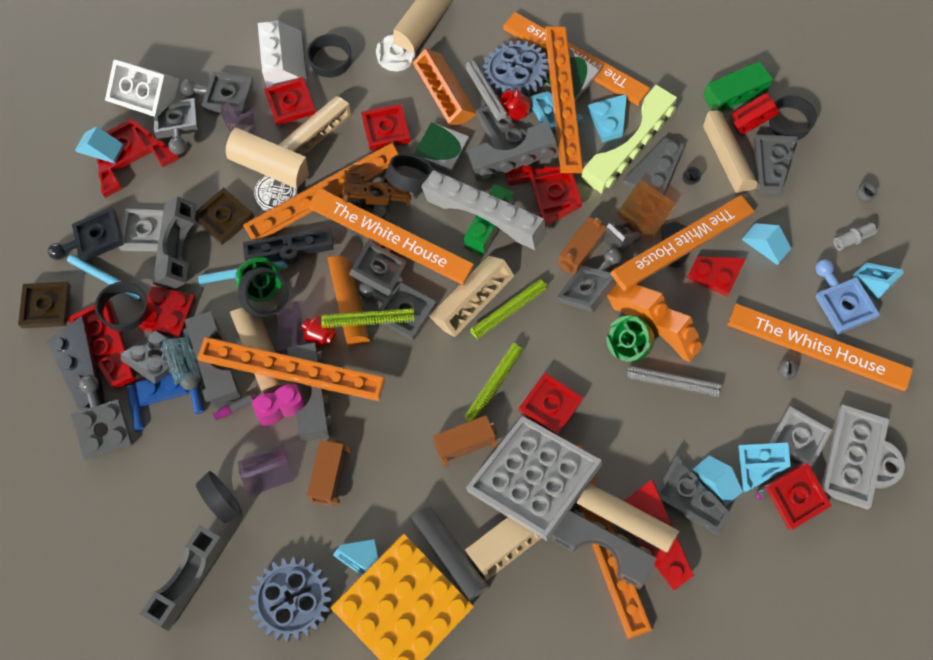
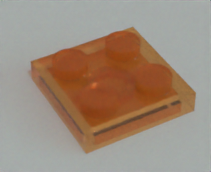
[616,179,676,239]

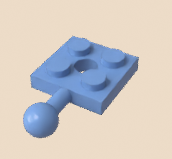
[815,259,880,334]

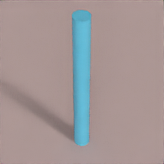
[67,254,142,301]
[198,261,288,284]

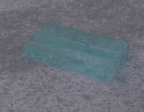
[162,337,200,384]

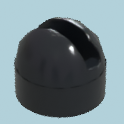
[682,167,701,185]

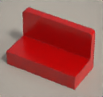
[730,93,780,136]

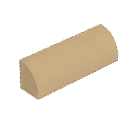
[393,0,452,53]
[278,96,351,156]
[703,111,758,195]
[226,127,309,189]
[429,256,514,337]
[230,307,289,394]
[577,483,680,553]
[465,517,541,581]

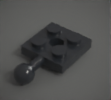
[48,207,124,262]

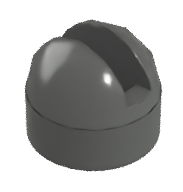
[857,183,877,202]
[778,360,798,380]

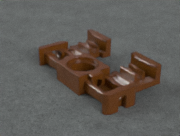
[342,170,411,206]

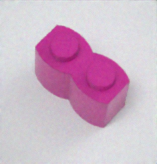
[251,384,305,426]

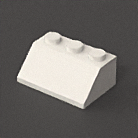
[258,21,307,88]
[105,60,179,117]

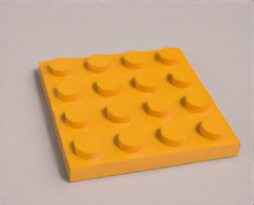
[330,534,474,660]

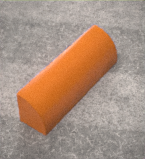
[413,49,476,125]
[327,256,370,348]

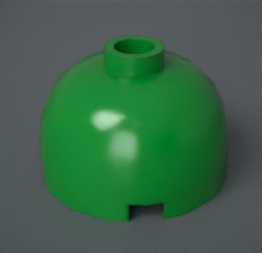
[235,257,282,302]
[606,315,655,362]

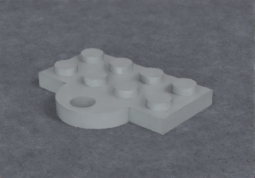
[822,404,905,510]

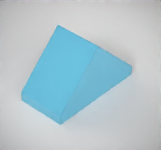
[75,126,124,163]
[742,223,791,265]
[852,262,904,300]
[691,455,743,507]
[333,539,378,575]

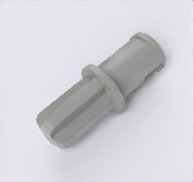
[833,223,877,251]

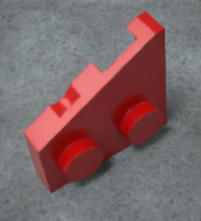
[687,257,746,297]

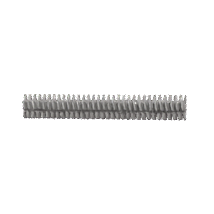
[466,60,507,121]
[626,365,721,397]

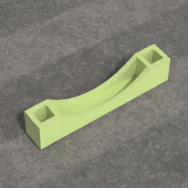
[581,85,677,194]

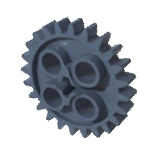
[483,40,549,96]
[249,557,332,642]

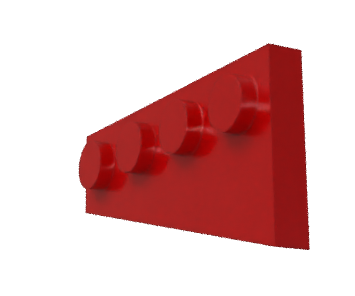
[67,300,137,389]
[624,480,695,591]

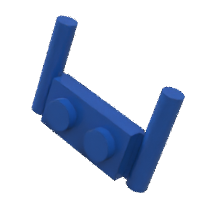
[126,369,204,431]

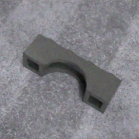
[467,122,558,181]
[152,196,197,290]
[183,311,241,408]
[287,343,333,442]
[551,510,657,589]
[140,525,226,631]

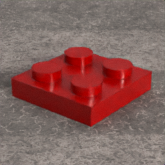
[264,77,316,126]
[361,104,411,151]
[138,286,196,339]
[518,373,584,436]
[764,463,832,530]

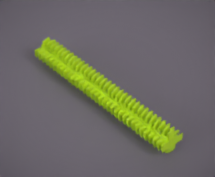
[470,279,547,339]
[321,308,414,328]
[464,343,523,422]

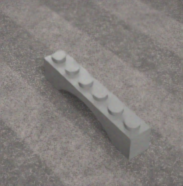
[422,170,547,250]

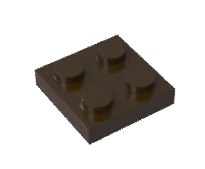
[195,187,254,245]
[18,281,71,328]

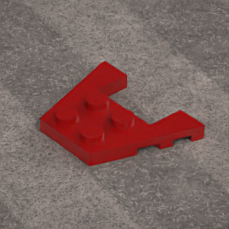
[96,119,180,198]
[505,166,582,227]

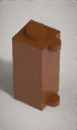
[558,217,606,275]
[433,415,498,467]
[307,439,352,506]

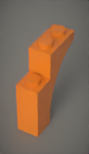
[607,283,703,362]

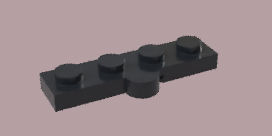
[243,228,334,264]

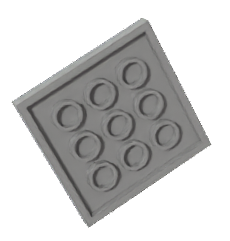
[466,416,602,541]

